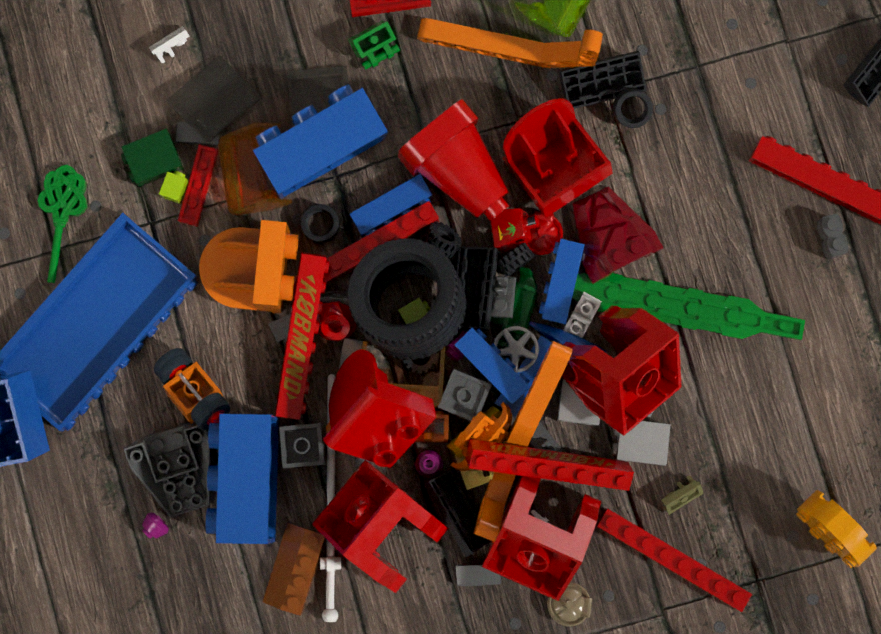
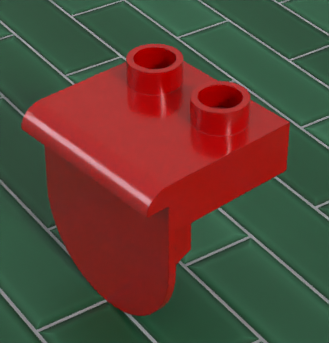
[502,98,613,218]
[323,349,436,468]

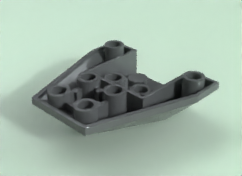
[123,423,210,518]

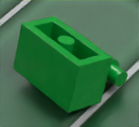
[347,20,400,70]

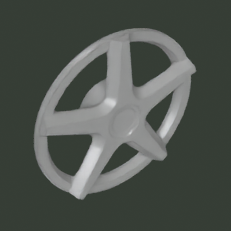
[494,326,539,373]

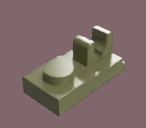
[661,476,704,515]

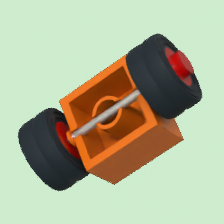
[154,348,230,430]

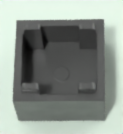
[435,369,491,422]

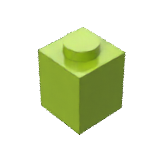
[159,171,188,204]
[398,298,430,324]

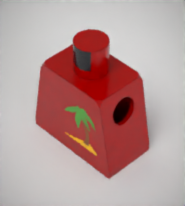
[491,208,540,253]

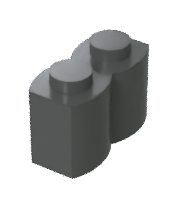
[817,214,848,260]

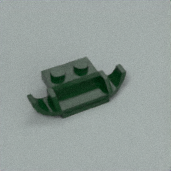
[490,267,538,347]

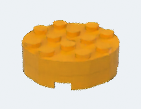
[796,490,877,568]

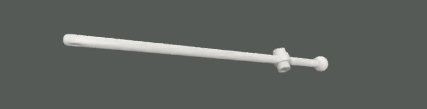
[320,374,341,622]

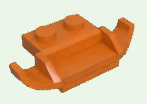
[451,402,512,471]

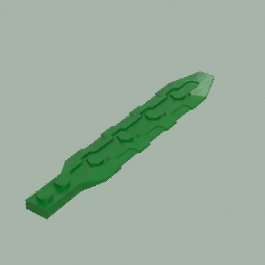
[572,273,805,341]

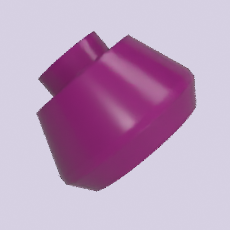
[415,450,443,478]
[142,512,169,539]

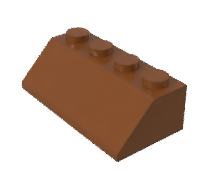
[263,523,326,616]

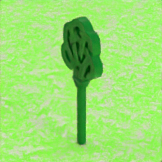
[37,165,87,284]

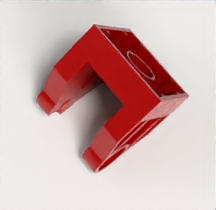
[561,305,682,436]
[312,460,449,593]
[482,476,601,601]

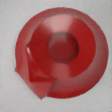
[526,211,563,255]
[316,301,357,341]

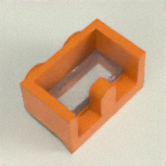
[415,411,449,443]

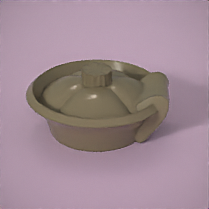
[547,582,592,627]

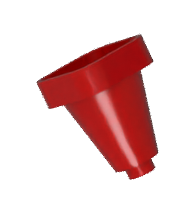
[398,99,509,221]

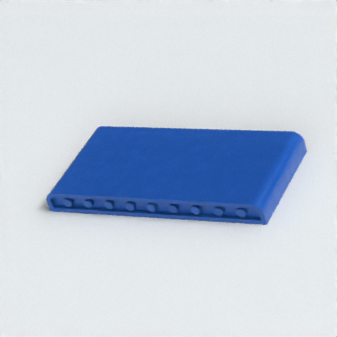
[0,213,198,432]

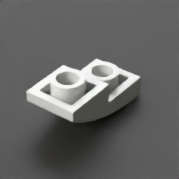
[564,292,602,338]

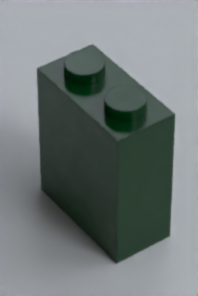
[121,128,184,187]

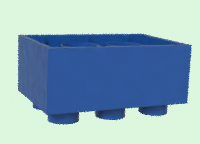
[253,84,388,199]
[206,414,279,544]

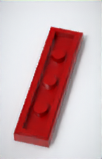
[178,144,219,227]

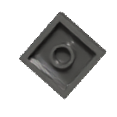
[279,423,326,469]

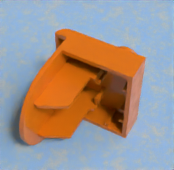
[199,220,298,313]

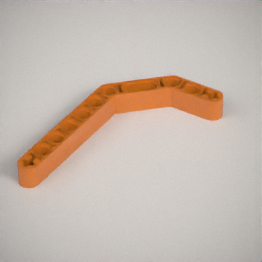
[417,18,603,68]
[474,341,573,542]

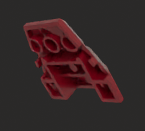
[572,186,664,284]

